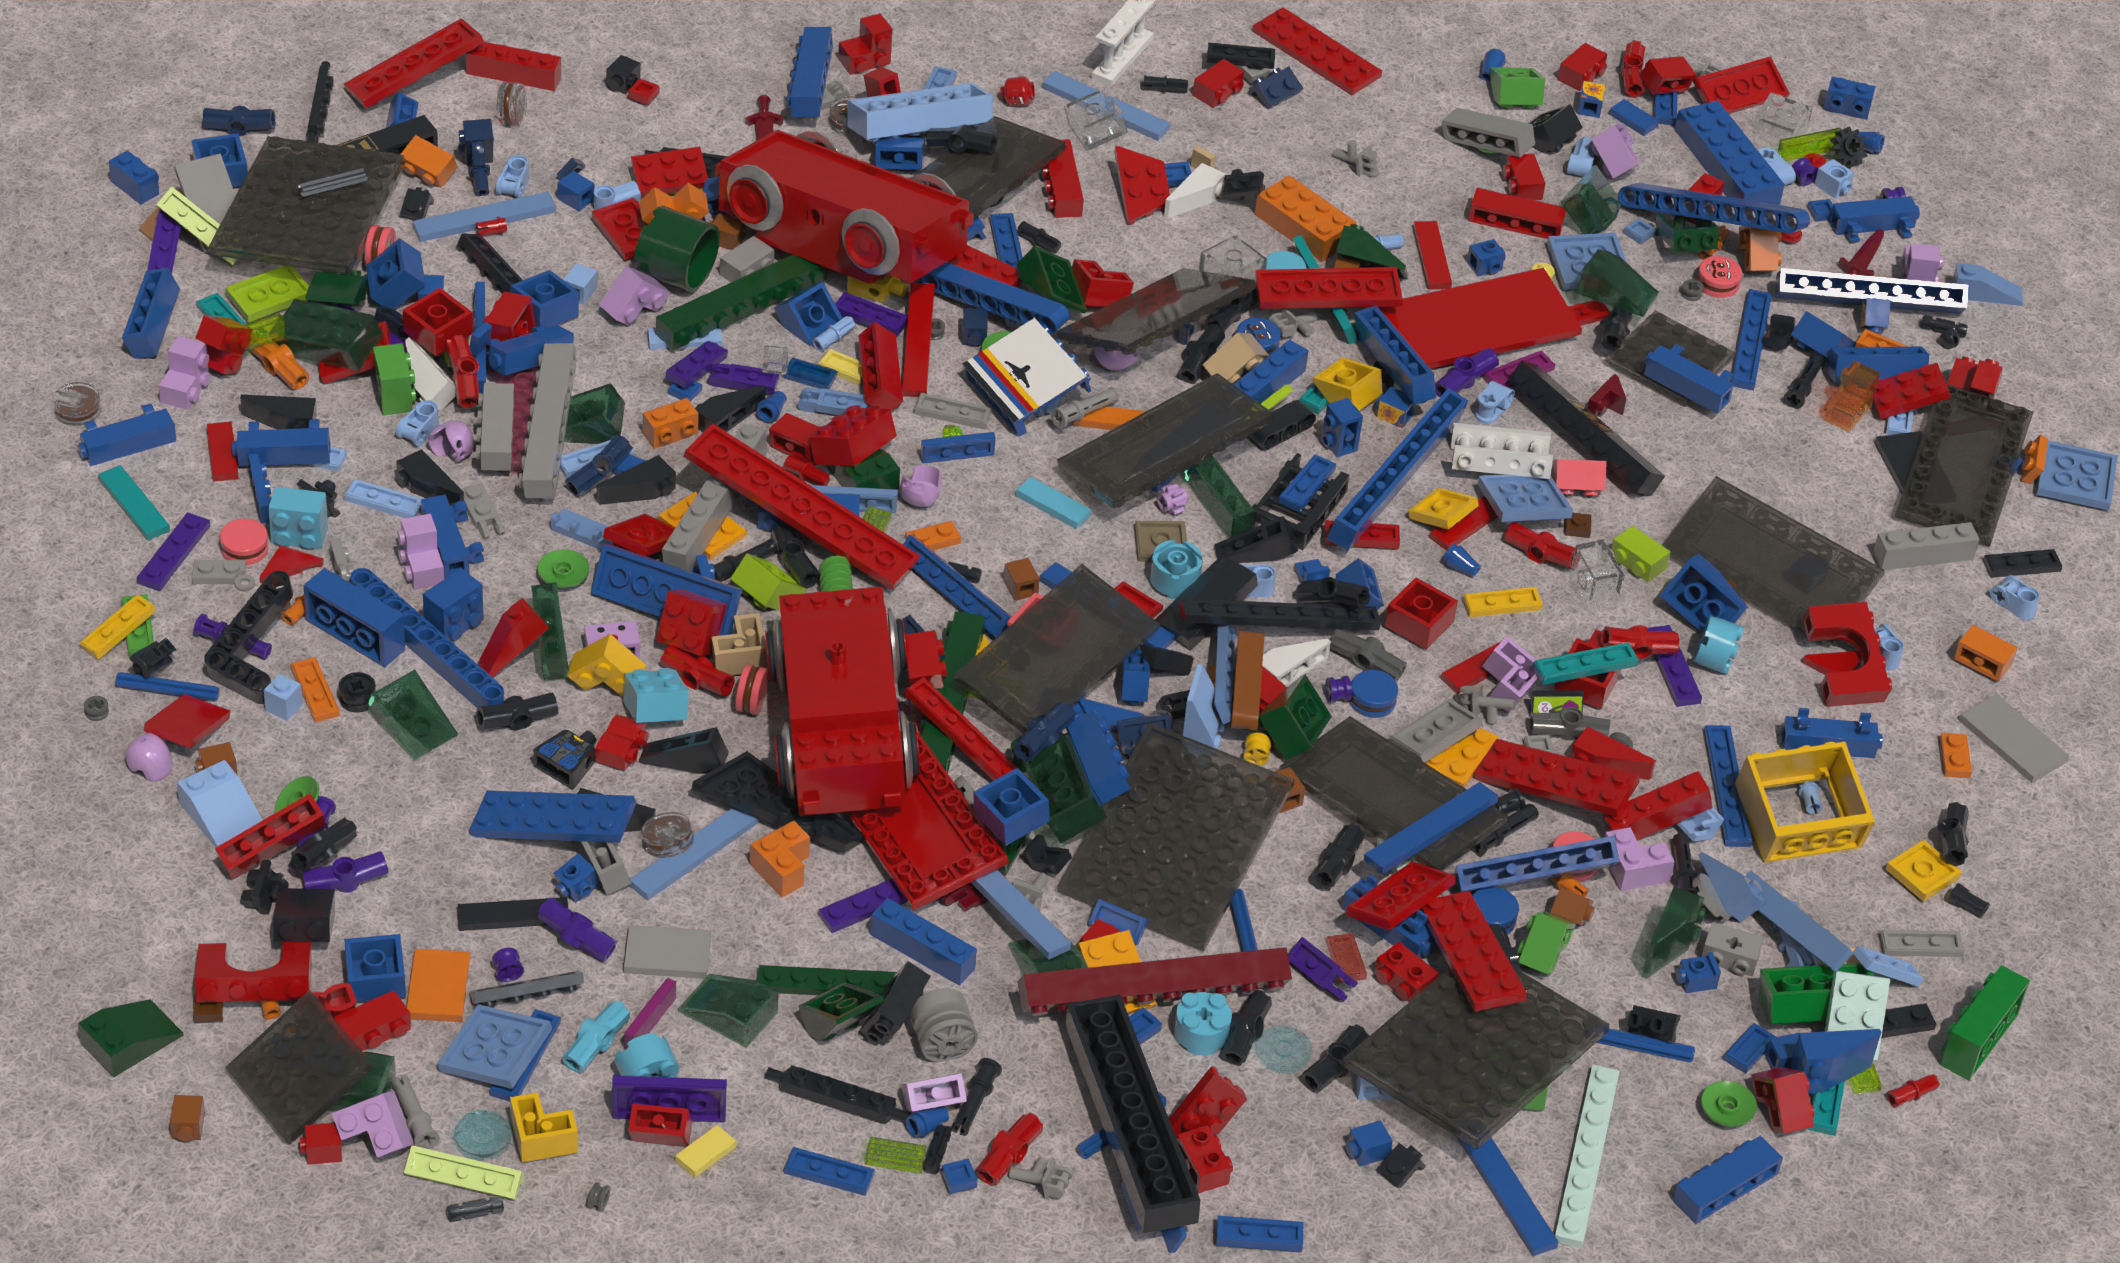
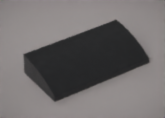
[1152,556,1258,651]

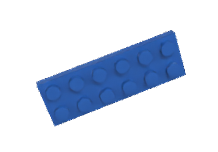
[591,544,742,636]
[469,790,636,843]

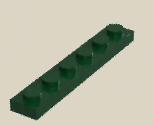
[757,965,923,997]

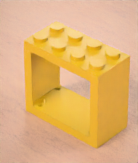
[1735,742,1875,863]

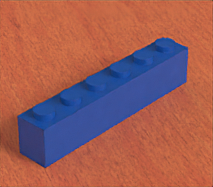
[787,27,833,117]
[1354,306,1436,405]
[1455,835,1620,894]

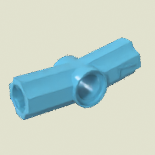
[562,1000,630,1073]

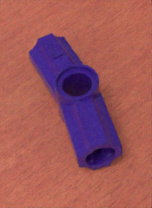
[1435,348,1499,397]
[303,851,389,893]
[538,898,618,962]

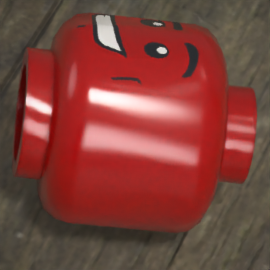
[1000,76,1035,107]

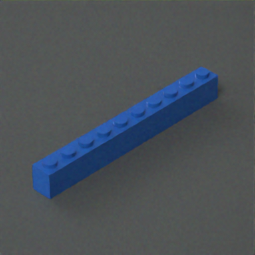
[1137,339,1309,493]
[1327,388,1469,551]

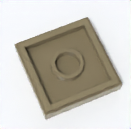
[1135,521,1187,562]

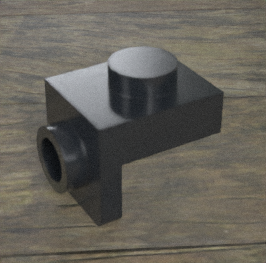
[400,187,434,220]
[1763,314,1795,350]
[1025,834,1072,874]
[1378,1143,1426,1188]

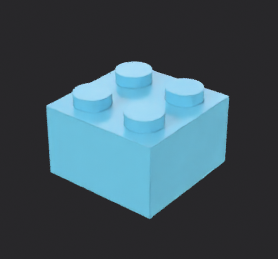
[269,487,328,549]
[623,668,689,723]

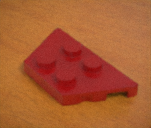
[1114,146,1170,225]
[1169,1066,1247,1139]

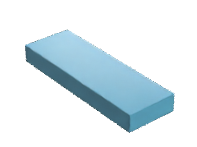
[1016,477,1092,529]

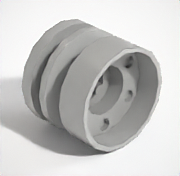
[909,988,978,1062]

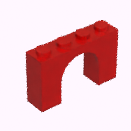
[1803,602,1892,707]
[195,942,312,1002]

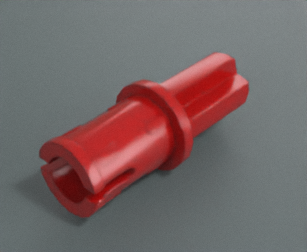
[784,455,830,486]
[1886,1074,1940,1108]

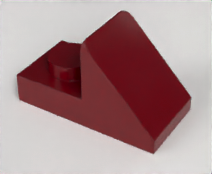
[1587,374,1626,417]

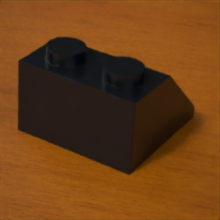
[1529,104,1583,153]

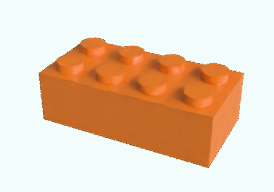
[1255,175,1357,262]

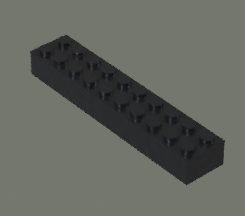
[1065,994,1201,1233]

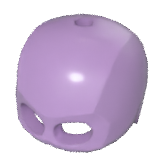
[1095,329,1139,371]
[428,420,474,462]
[901,465,942,507]
[125,733,173,782]

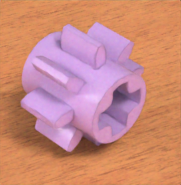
[1157,484,1188,515]

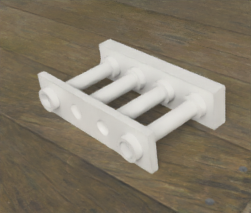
[1091,0,1157,87]
[1450,423,1553,479]

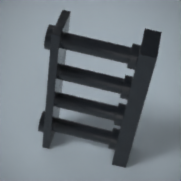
[1249,453,1350,550]

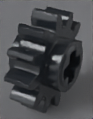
[1828,127,1869,168]

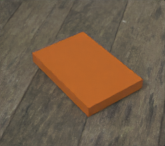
[407,949,471,1022]

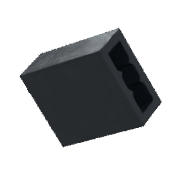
[273,888,335,942]

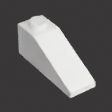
[1164,163,1226,218]
[405,337,456,411]
[1262,639,1331,686]

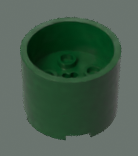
[634,206,720,293]

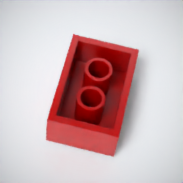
[809,405,897,466]

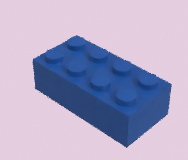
[303,568,405,668]

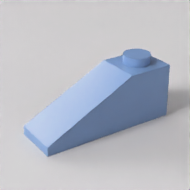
[1951,263,2023,306]
[1698,852,1766,922]

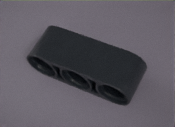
[1247,400,1316,451]

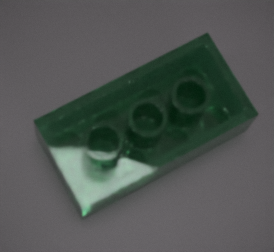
[270,299,383,370]
[1022,734,1107,843]

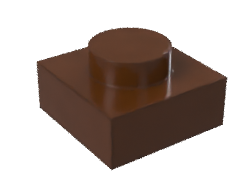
[1565,513,1591,538]
[194,994,223,1022]

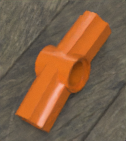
[248,333,309,390]

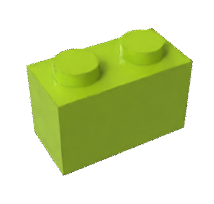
[1610,525,1671,582]

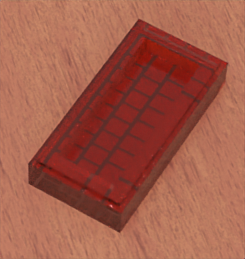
[1326,933,1367,983]

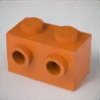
[399,135,458,188]
[643,398,698,449]
[1954,625,2018,682]

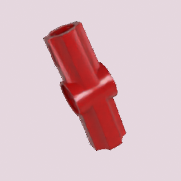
[1621,40,1646,98]
[445,335,479,408]
[1504,522,1580,569]
[1600,625,1680,659]
[660,645,735,696]
[976,1112,1043,1186]

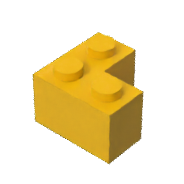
[567,634,646,696]
[510,1092,578,1163]

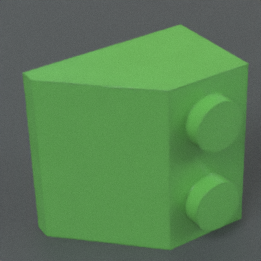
[1490,67,1545,108]

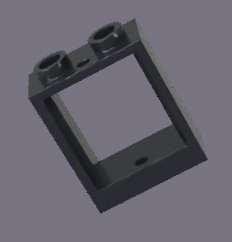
[860,961,931,1046]

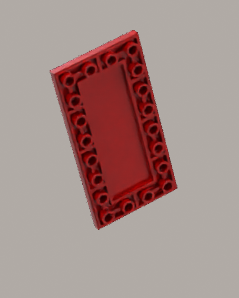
[1378,268,1582,369]
[846,730,1009,911]

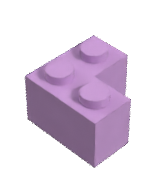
[1591,123,1641,178]
[1901,243,1943,282]
[599,266,670,325]
[159,336,211,410]
[397,514,444,590]
[1482,636,1539,714]
[1605,828,1675,891]
[332,1091,414,1158]

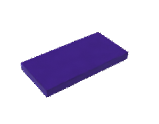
[612,1075,727,1123]

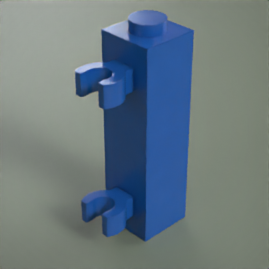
[1829,196,1920,242]
[486,325,574,376]
[1644,344,1734,414]
[78,403,176,466]
[232,419,331,466]
[421,495,484,579]
[1781,708,1883,758]
[1342,874,1436,958]

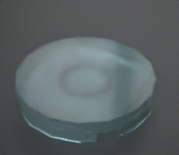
[1257,1026,1312,1074]
[454,1110,511,1161]

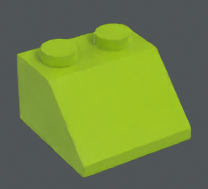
[730,553,807,610]

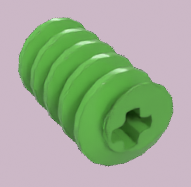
[819,556,853,592]

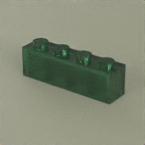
[1183,448,1255,538]
[531,582,569,681]

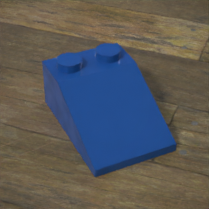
[1660,554,1748,633]
[1790,1029,1881,1094]

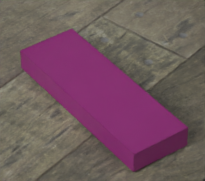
[1483,350,1556,388]
[624,978,676,1050]

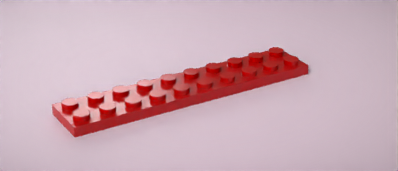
[683,423,920,590]

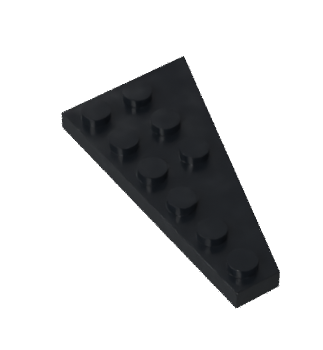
[691,751,863,853]

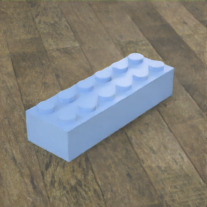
[848,83,993,141]

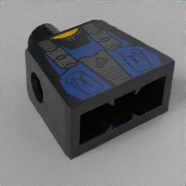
[533,730,597,790]

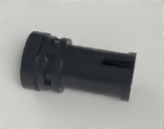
[1948,883,1990,918]

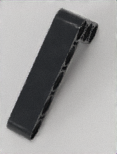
[204,571,293,704]

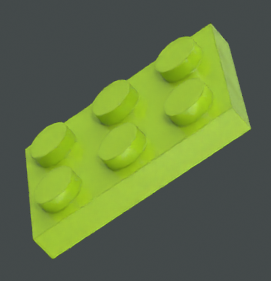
[225,263,309,323]

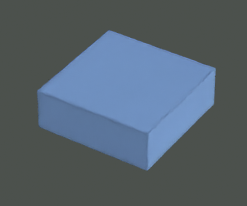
[1623,218,1656,245]

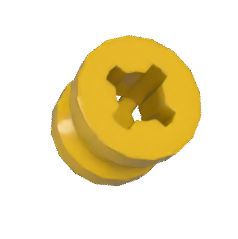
[1244,733,1271,765]

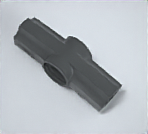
[1330,629,1407,681]
[1530,707,1611,741]

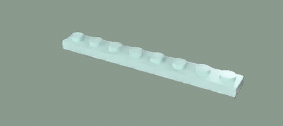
[1555,1065,1620,1248]

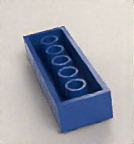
[1675,101,1785,205]

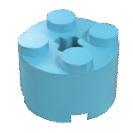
[1150,540,1203,600]
[1693,616,1744,675]
[1174,992,1232,1056]
[614,1033,680,1078]

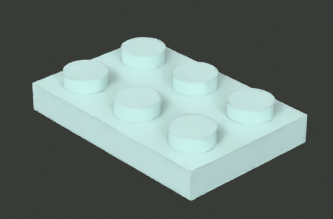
[1825,970,1890,1061]

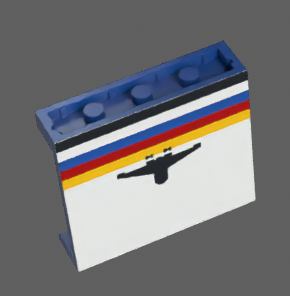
[962,318,1091,437]

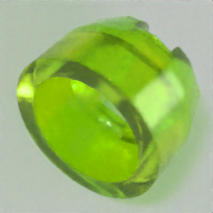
[943,425,963,437]

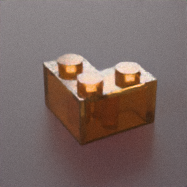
[1824,360,1880,433]

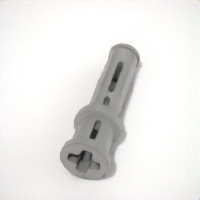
[1051,387,1119,429]
[392,1075,440,1149]

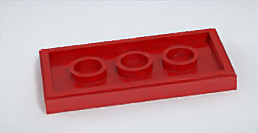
[1693,56,1790,114]
[1346,861,1455,930]

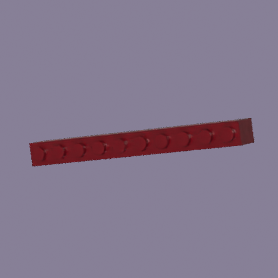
[1017,947,1292,1016]

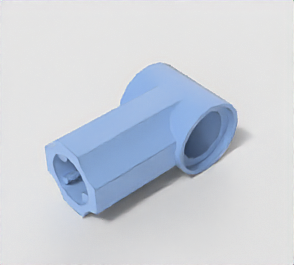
[1567,137,1594,178]
[594,181,641,210]

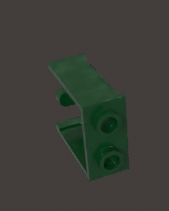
[1656,214,1719,253]

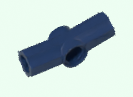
[202,106,276,136]
[565,434,633,498]
[1013,701,1076,762]

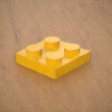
[1408,487,1479,529]
[1886,840,1962,902]

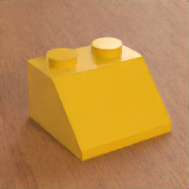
[1313,357,1383,411]

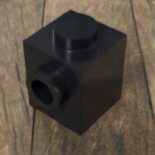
[606,55,641,95]

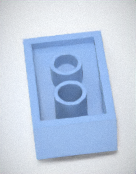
[1182,664,1226,760]
[177,760,263,848]

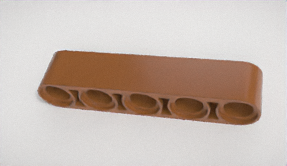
[1231,630,1265,731]

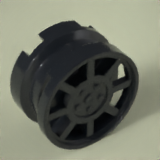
[338,672,376,713]

